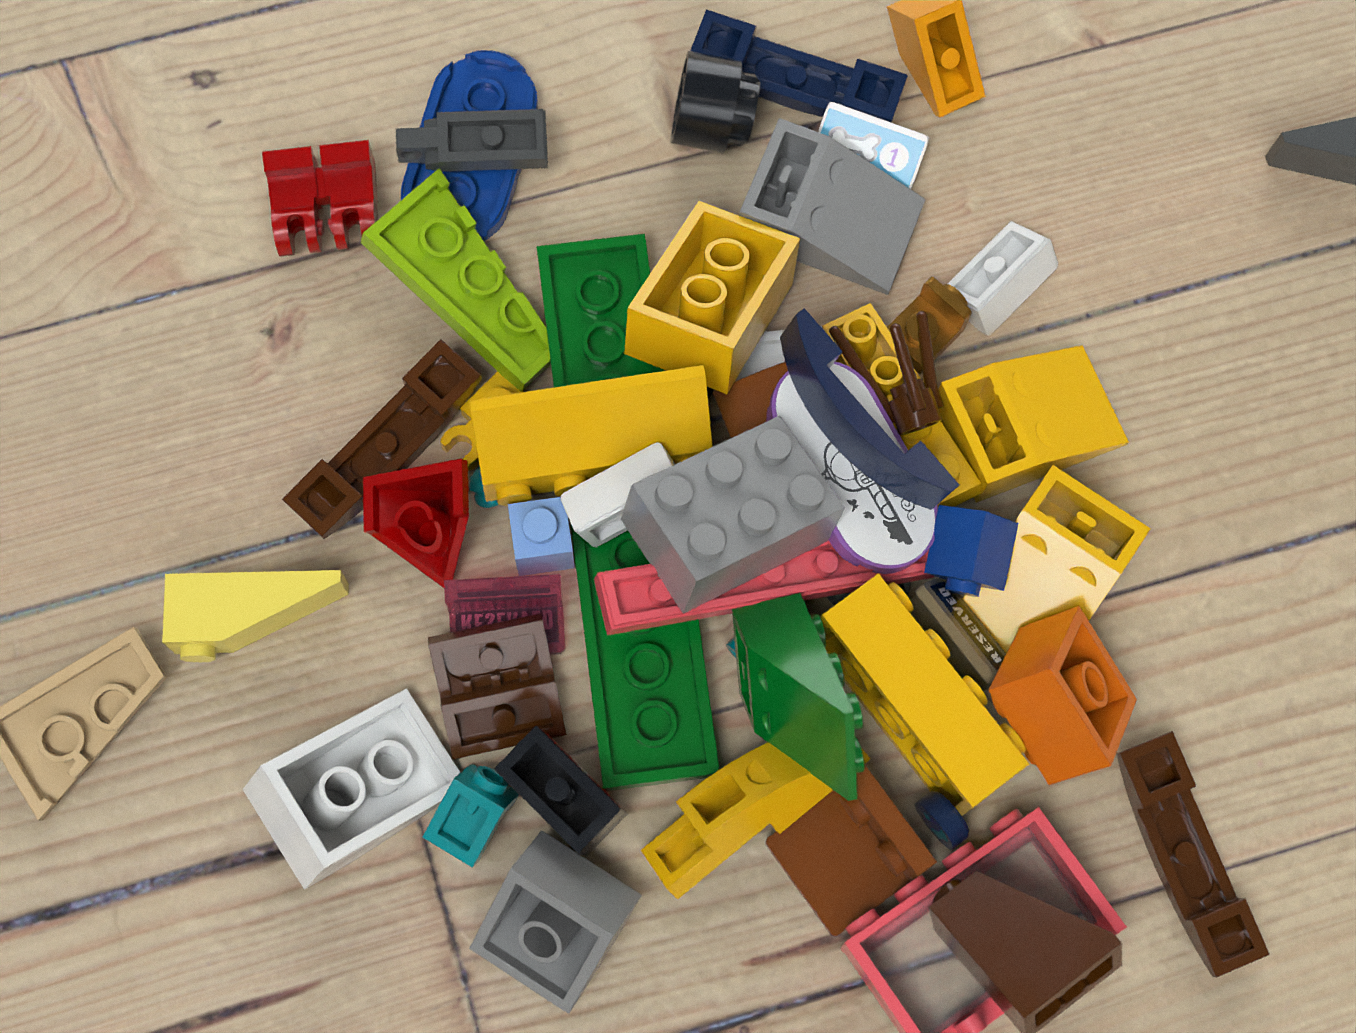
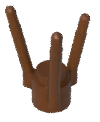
[829,311,944,435]

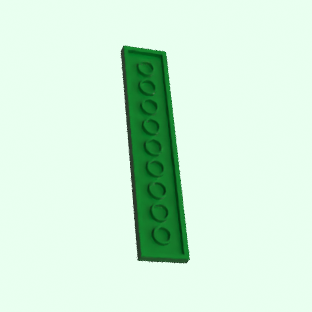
[536,234,719,791]

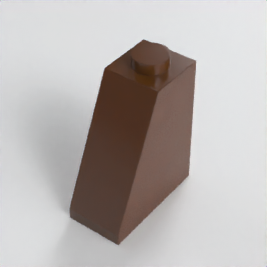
[929,871,1122,1033]

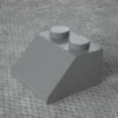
[469,830,642,1014]

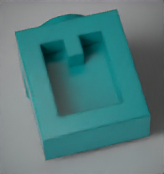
[422,764,519,868]

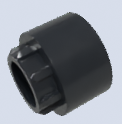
[670,51,760,154]

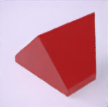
[363,458,469,592]

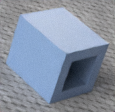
[508,497,575,576]

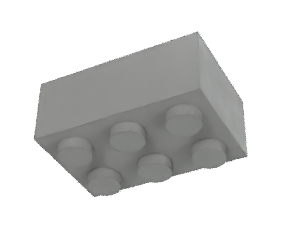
[621,416,845,614]

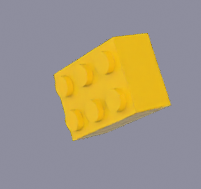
[624,201,800,394]

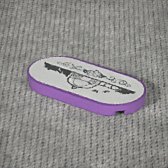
[767,361,938,574]

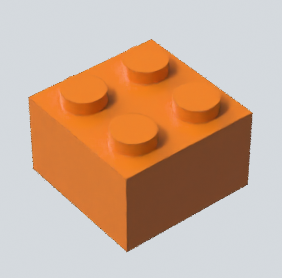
[988,606,1137,785]

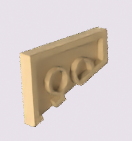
[0,627,167,821]

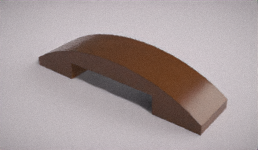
[282,339,482,539]
[1116,731,1270,978]

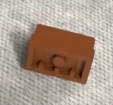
[765,764,937,937]

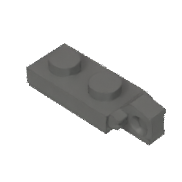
[396,109,548,171]

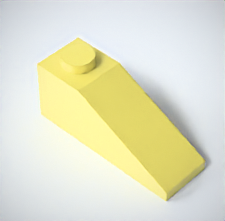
[162,570,349,662]

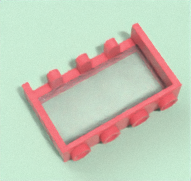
[840,807,1127,1033]

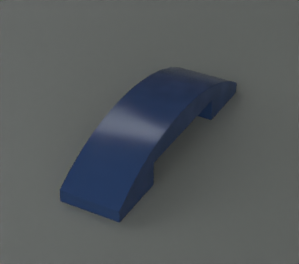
[690,9,908,123]
[780,308,959,510]

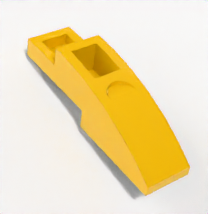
[822,303,982,507]
[641,742,870,900]

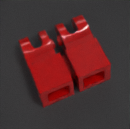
[262,140,379,257]

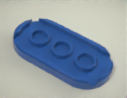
[401,50,538,242]

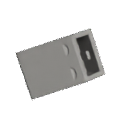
[739,118,926,295]

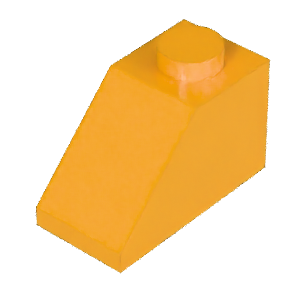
[887,0,986,118]

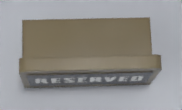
[910,578,1006,691]

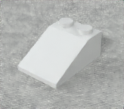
[243,688,460,890]

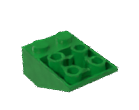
[732,593,864,801]

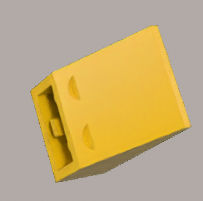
[938,345,1129,503]
[962,465,1151,654]

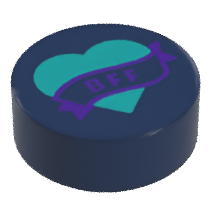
[915,790,969,850]

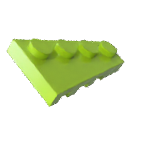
[361,168,561,391]

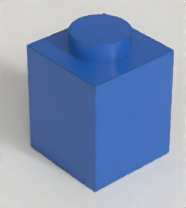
[924,505,1019,597]

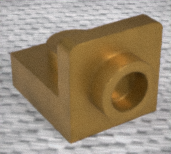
[887,276,972,374]

